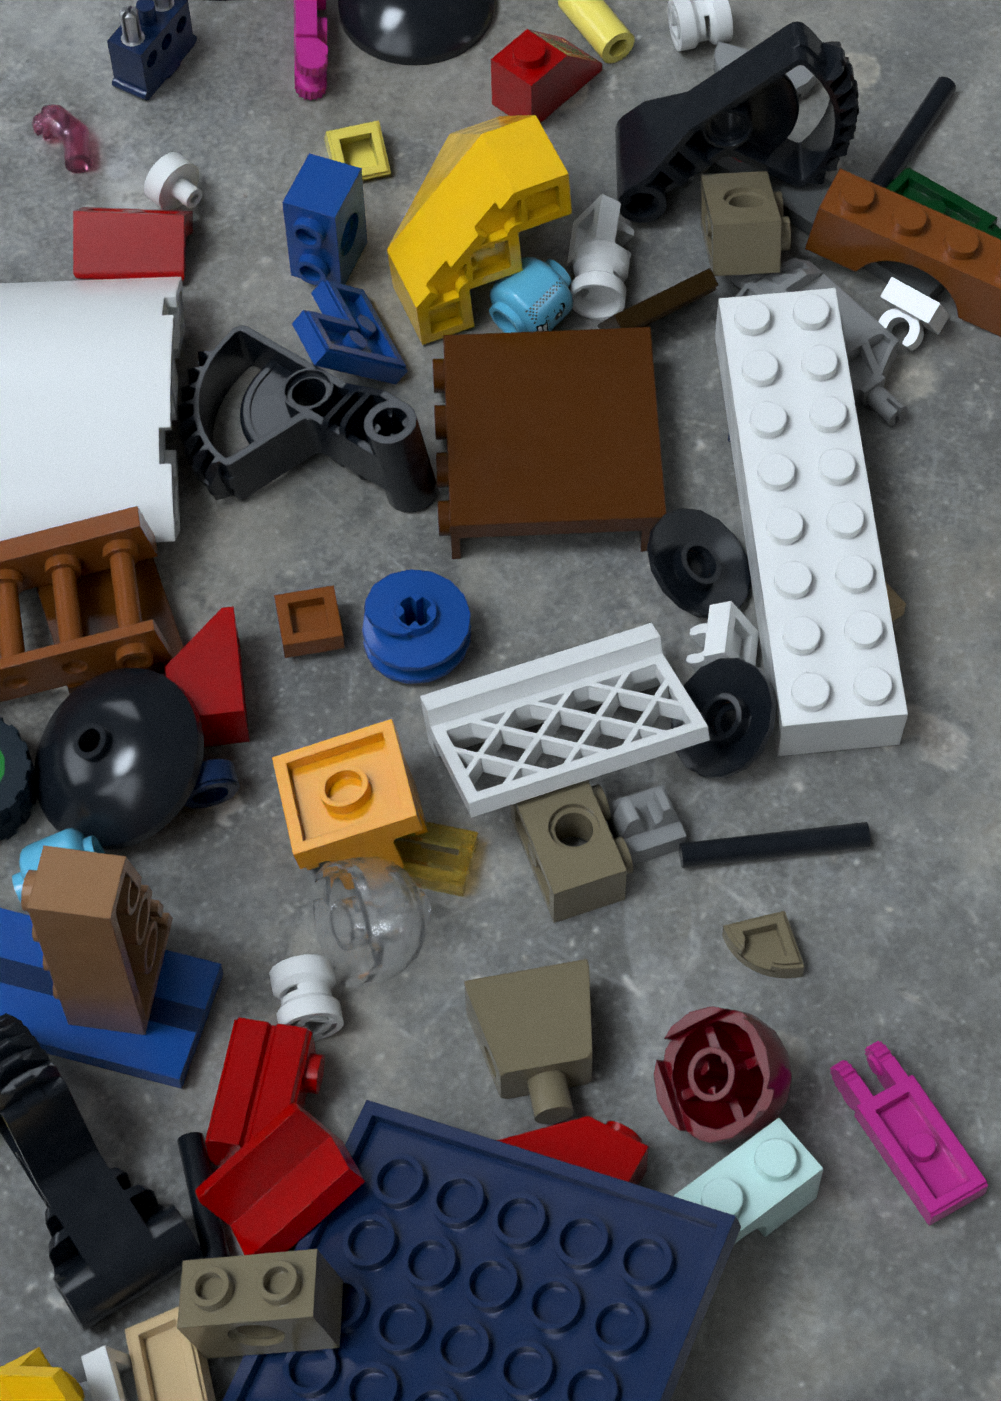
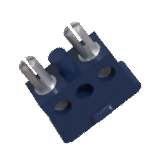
[107,0,197,101]

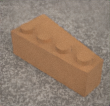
[21,845,173,1035]

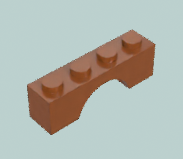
[805,168,1001,337]

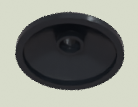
[338,0,494,66]
[34,668,204,850]

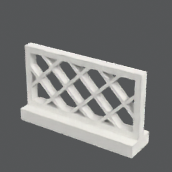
[420,623,710,818]

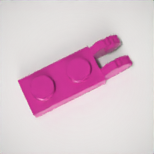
[293,0,328,101]
[830,1040,988,1226]

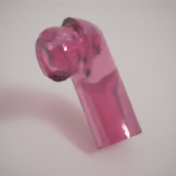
[32,104,92,173]

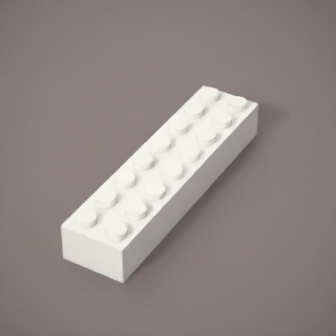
[715,288,908,756]

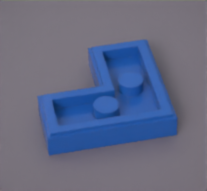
[292,280,408,384]

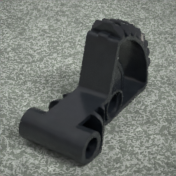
[615,21,859,223]
[178,325,438,513]
[0,1013,203,1332]

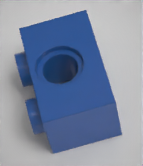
[282,153,368,285]

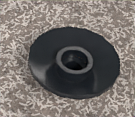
[647,508,751,619]
[671,658,777,778]

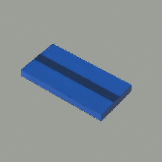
[0,908,224,1089]

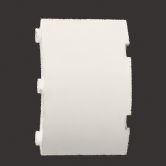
[0,277,185,542]

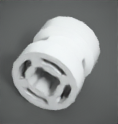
[667,0,733,52]
[570,240,630,320]
[269,954,344,1041]

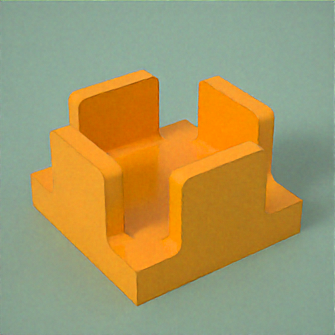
[272,719,428,887]

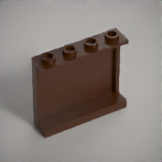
[433,327,666,559]

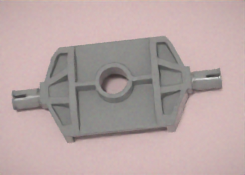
[726,258,907,426]

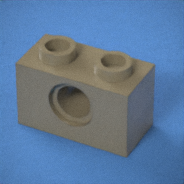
[700,171,791,276]
[510,780,633,923]
[177,1249,343,1359]

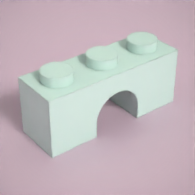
[674,1118,823,1244]

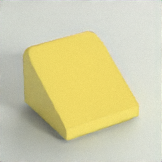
[324,120,391,181]

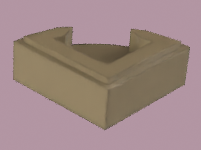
[722,911,804,979]

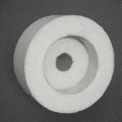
[144,152,202,210]

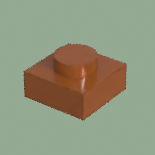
[274,585,345,658]

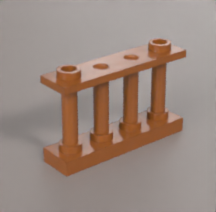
[0,506,172,702]

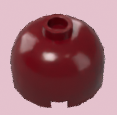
[654,1006,792,1144]

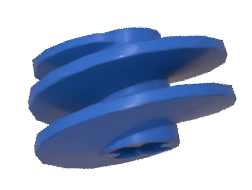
[362,569,471,684]

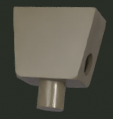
[464,959,592,1124]

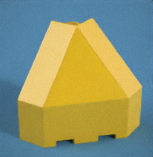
[387,115,572,345]

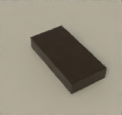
[597,268,719,329]

